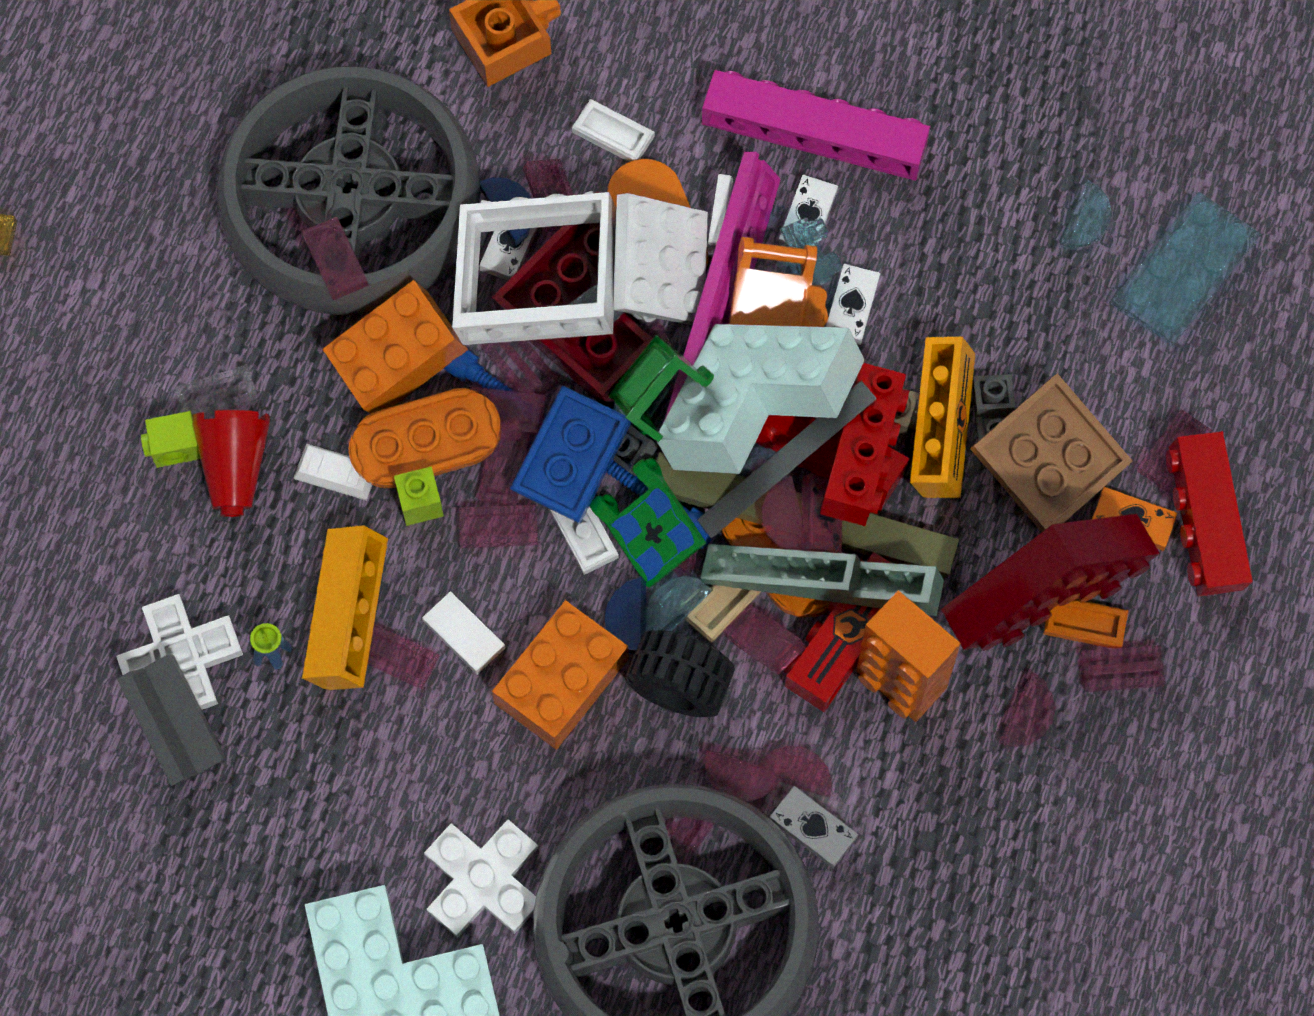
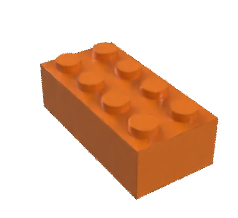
[856,590,961,722]

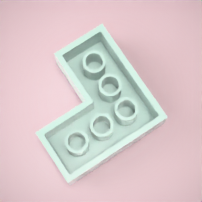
[657,324,864,474]
[305,885,500,1016]

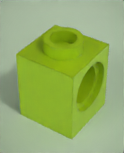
[141,411,201,468]
[394,466,444,526]

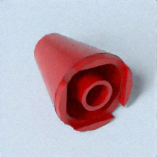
[192,410,270,517]

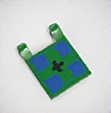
[590,458,706,588]

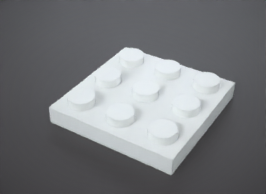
[613,193,708,325]

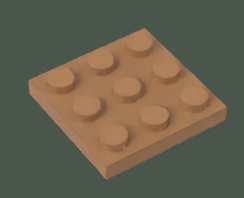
[970,373,1133,532]

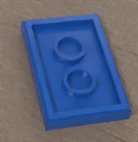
[510,385,632,524]

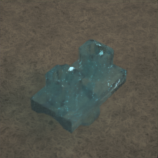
[776,217,842,286]

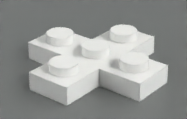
[116,594,243,710]
[424,820,538,938]

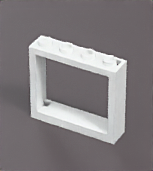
[452,191,617,345]

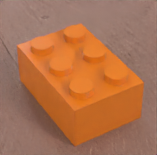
[322,280,468,414]
[492,600,629,750]

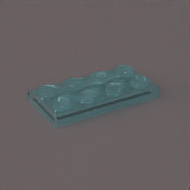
[1111,192,1261,348]

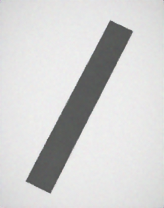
[697,381,877,539]

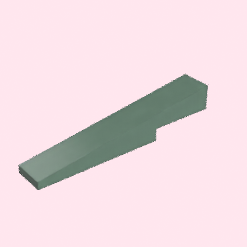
[700,544,944,616]

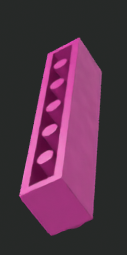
[702,70,930,181]

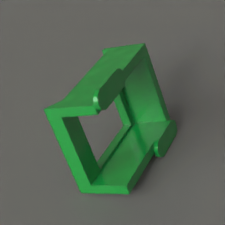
[608,335,714,443]

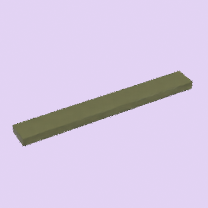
[648,452,959,579]

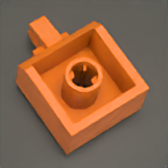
[449,0,561,87]

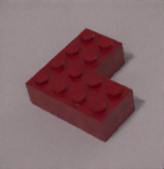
[492,190,653,407]
[941,514,1160,651]

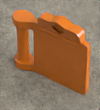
[729,237,828,327]

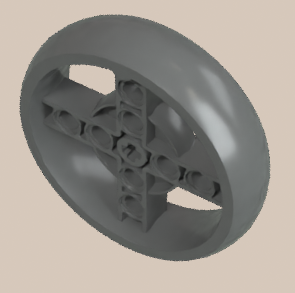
[217,66,480,315]
[533,783,819,1016]

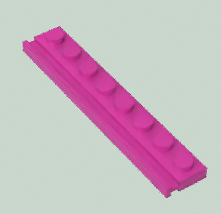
[664,152,781,421]

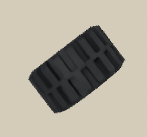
[625,630,735,717]

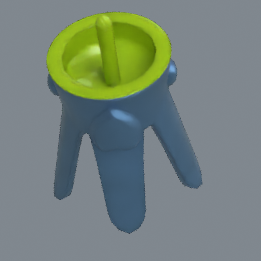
[250,623,292,669]

